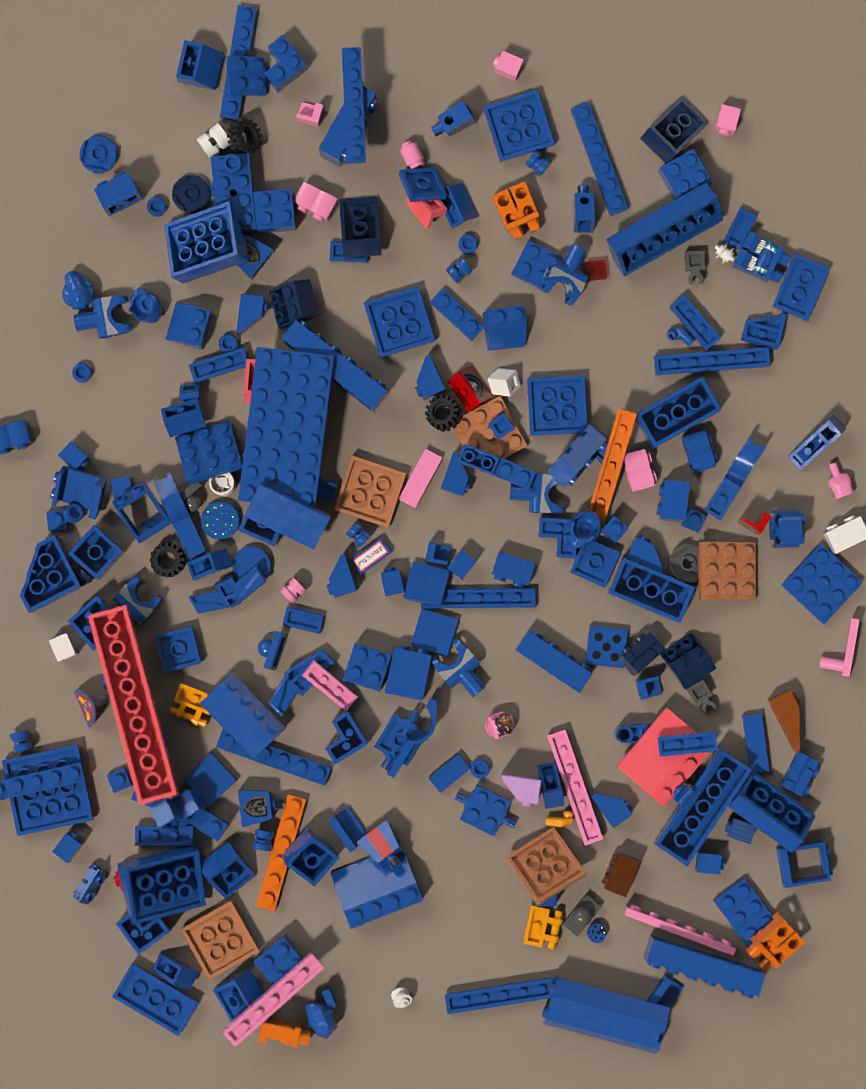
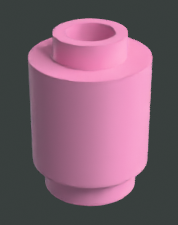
[400,141,425,169]

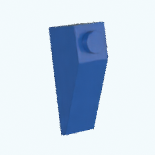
[788,415,847,470]
[190,809,230,842]

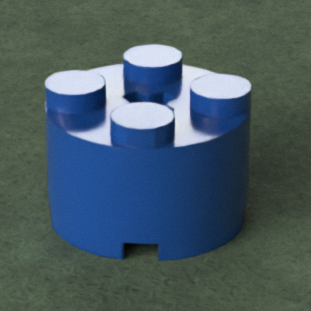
[769,509,805,548]

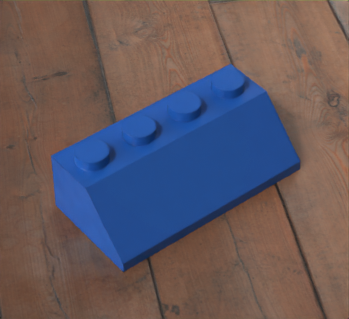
[200,673,286,759]

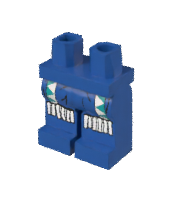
[732,231,791,283]

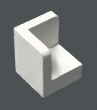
[487,368,521,397]
[49,633,78,662]

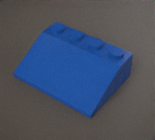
[164,201,249,284]
[117,845,206,925]
[331,845,423,929]

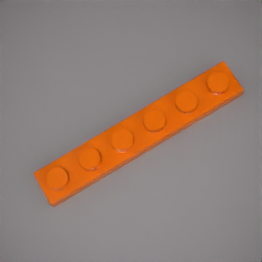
[588,408,638,524]
[256,794,306,911]

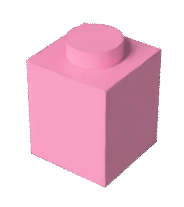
[493,51,524,81]
[715,104,741,136]

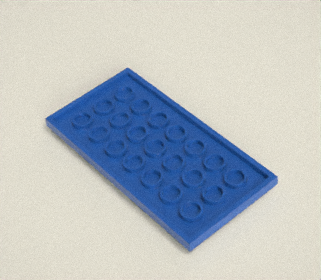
[238,347,334,508]

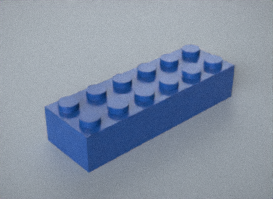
[606,183,723,277]
[282,320,388,413]
[653,747,752,866]
[643,935,766,998]

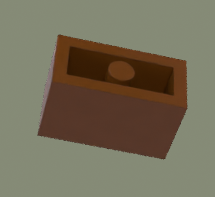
[602,851,641,897]

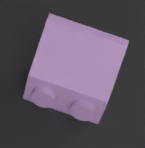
[501,773,541,807]

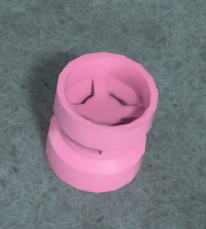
[280,577,306,604]

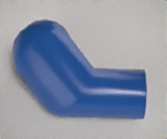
[667,328,695,346]

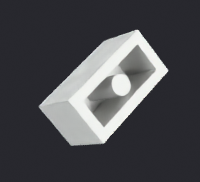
[823,515,866,554]

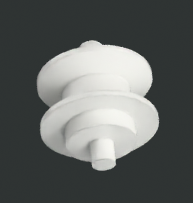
[715,243,735,264]
[391,987,412,1008]

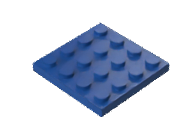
[2,744,94,836]

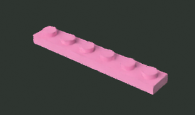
[547,729,603,845]
[623,904,736,956]
[222,952,324,1047]

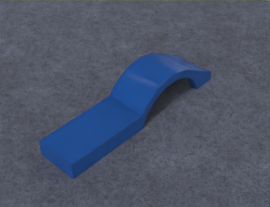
[704,437,766,521]
[153,472,206,559]
[386,698,436,778]

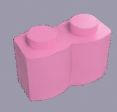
[293,182,338,222]
[623,449,657,492]

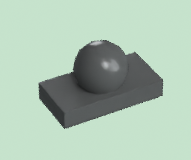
[180,482,203,512]
[562,894,602,937]

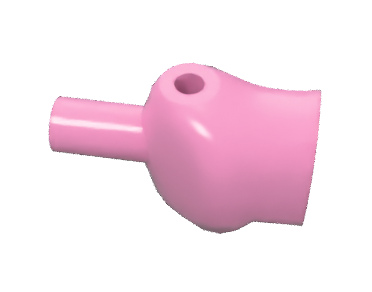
[828,462,854,499]

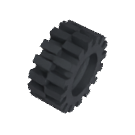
[227,119,263,154]
[425,394,462,432]
[150,542,185,577]

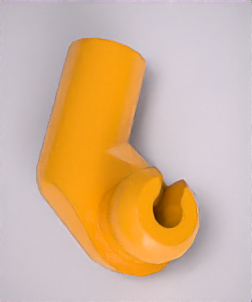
[546,811,574,827]

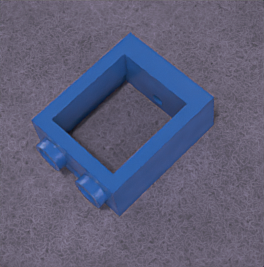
[112,482,172,543]
[776,841,833,888]

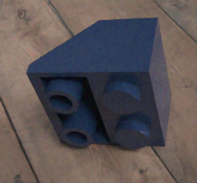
[269,279,319,328]
[660,632,717,690]

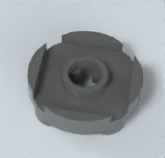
[668,544,699,583]

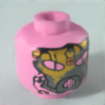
[485,711,515,739]

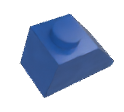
[236,294,268,335]
[415,355,445,401]
[441,452,471,497]
[626,535,663,573]
[187,548,233,581]
[327,554,357,598]
[537,762,564,809]
[590,793,632,828]
[152,953,198,990]

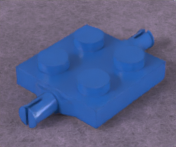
[374,710,426,770]
[454,785,517,836]

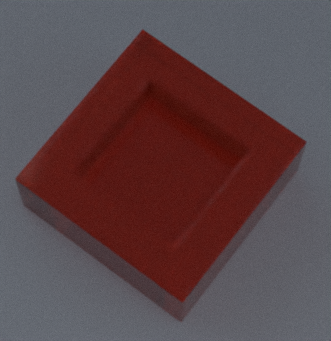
[586,260,607,282]

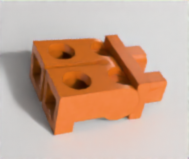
[491,181,540,240]
[746,912,806,971]
[258,1018,311,1048]

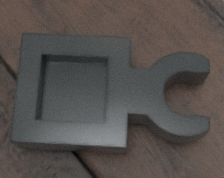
[684,251,705,285]
[686,679,716,714]

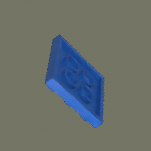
[483,90,555,162]
[364,286,435,358]
[527,375,587,436]
[175,420,242,485]
[781,543,863,625]

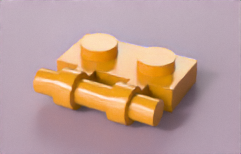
[169,683,210,727]
[523,905,563,950]

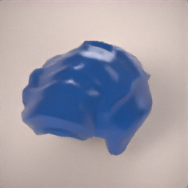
[62,271,94,310]
[129,287,162,323]
[569,510,602,548]
[305,1003,338,1039]

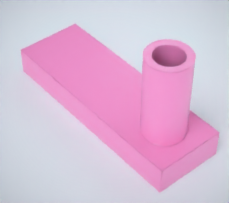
[819,619,859,677]

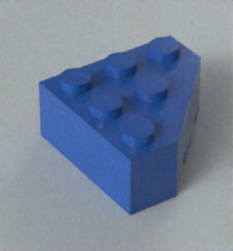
[547,422,608,488]
[20,535,83,613]

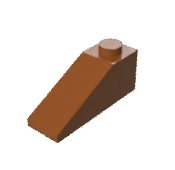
[767,690,800,752]

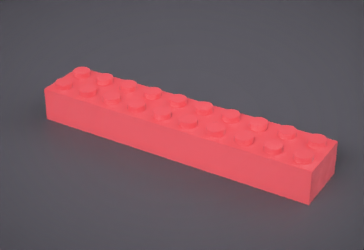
[88,605,179,805]

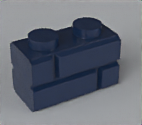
[619,632,665,676]

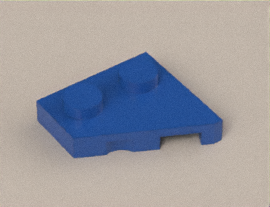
[741,313,787,350]

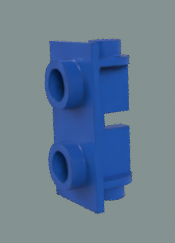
[73,864,108,905]

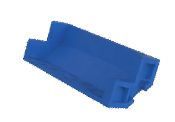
[542,978,670,1054]

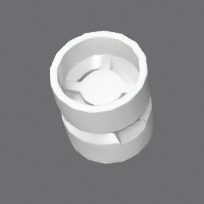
[196,123,231,159]
[209,473,236,497]

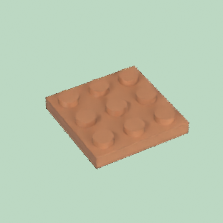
[452,396,527,473]
[334,456,406,528]
[699,542,756,600]
[505,827,586,906]
[180,900,260,980]

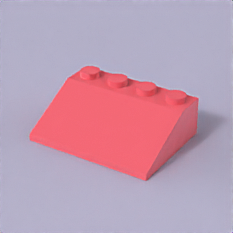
[616,708,710,807]

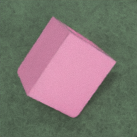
[296,102,324,127]

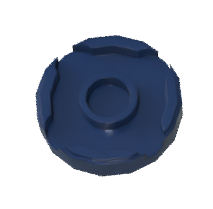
[172,175,210,214]

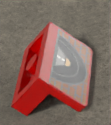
[447,365,492,413]
[738,512,772,535]

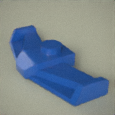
[189,564,266,614]
[268,649,336,717]

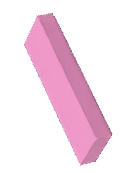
[398,449,442,508]
[302,660,358,711]

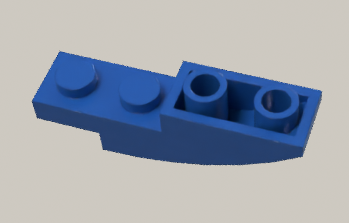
[457,443,536,490]

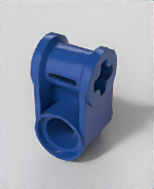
[614,724,651,744]

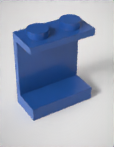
[50,465,107,520]
[385,645,432,701]

